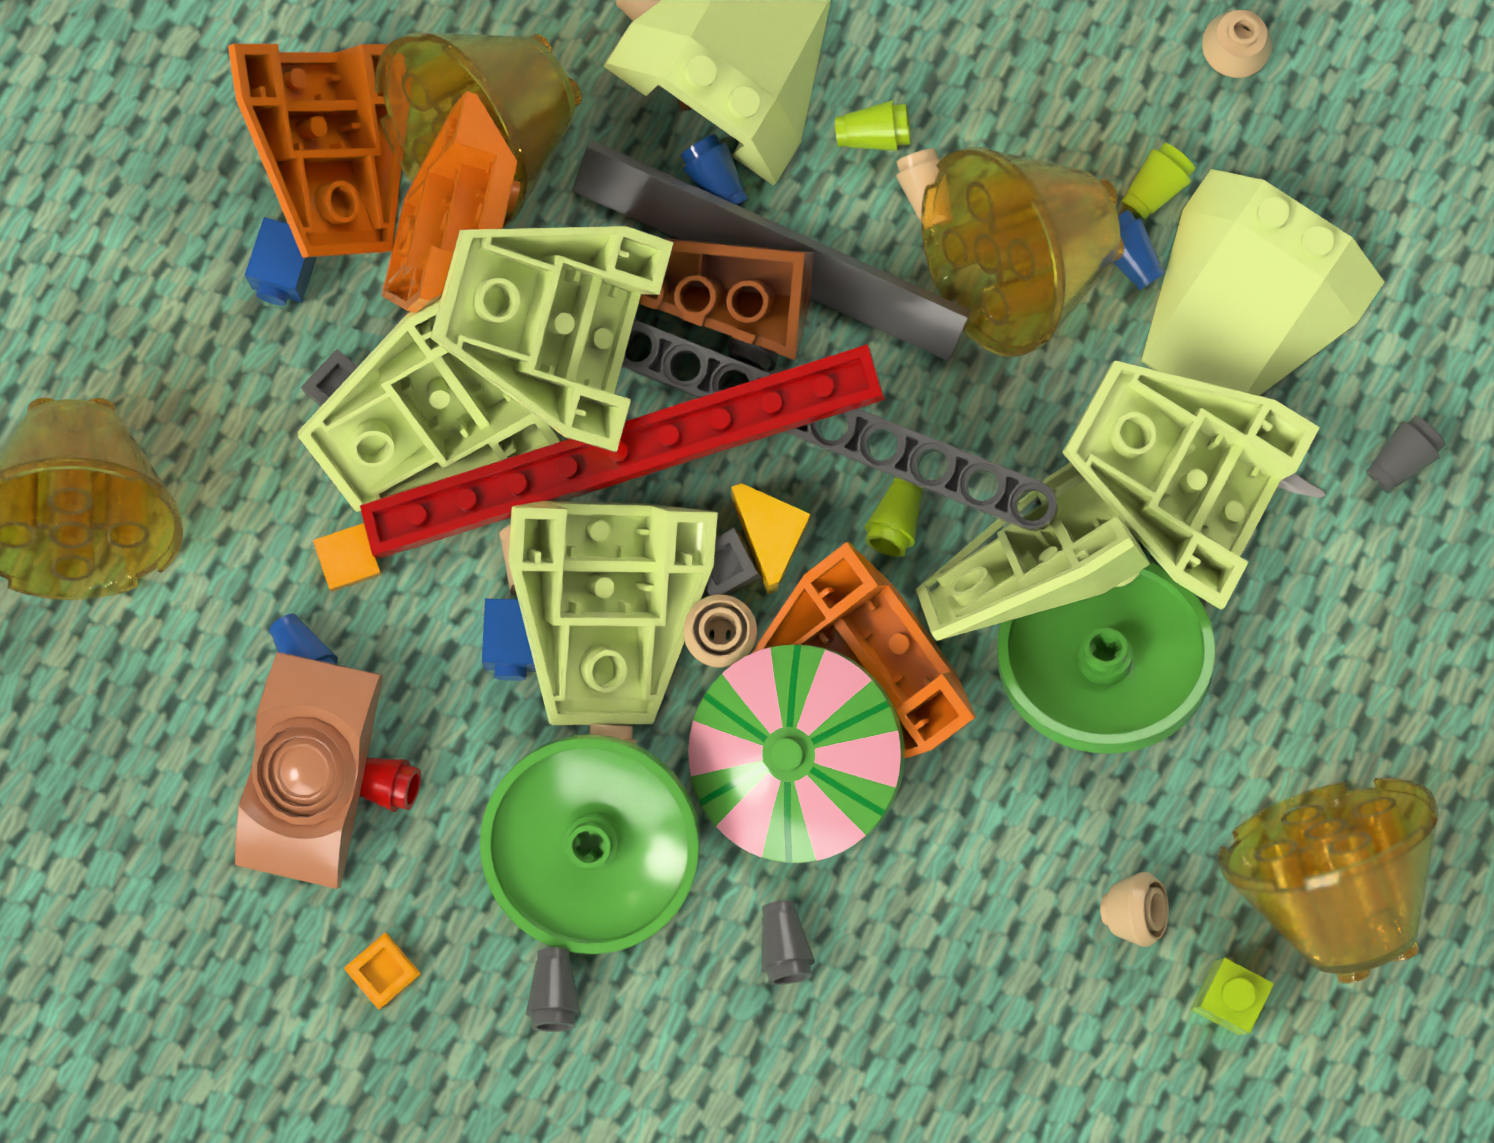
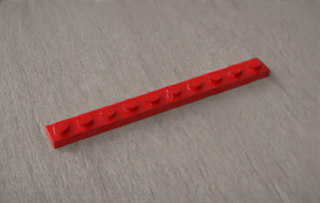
[359,344,885,559]

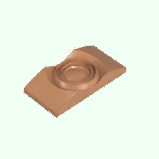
[235,652,383,889]

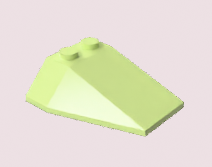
[603,0,831,185]
[1141,169,1385,396]
[431,226,674,452]
[298,298,562,512]
[1062,361,1320,610]
[916,462,1150,641]
[508,501,718,725]

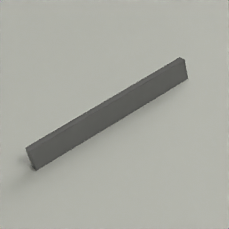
[572,140,971,361]

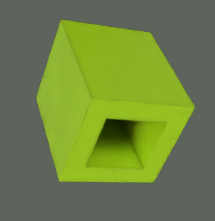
[1190,957,1274,1035]

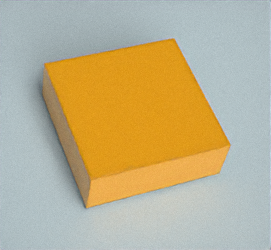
[313,523,382,592]
[344,932,422,1010]

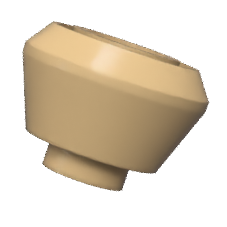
[1202,10,1272,78]
[683,595,757,668]
[1100,872,1169,947]

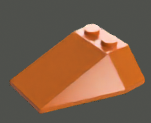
[228,44,410,258]
[381,91,520,313]
[751,542,977,758]

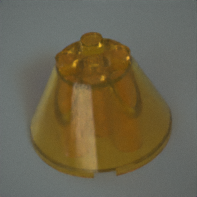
[375,32,582,227]
[921,147,1124,357]
[0,397,183,600]
[1218,778,1439,983]

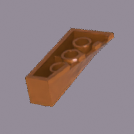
[639,238,814,360]

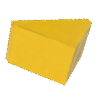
[731,483,810,594]

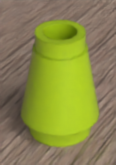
[835,100,911,151]
[1120,143,1196,222]
[864,477,924,557]

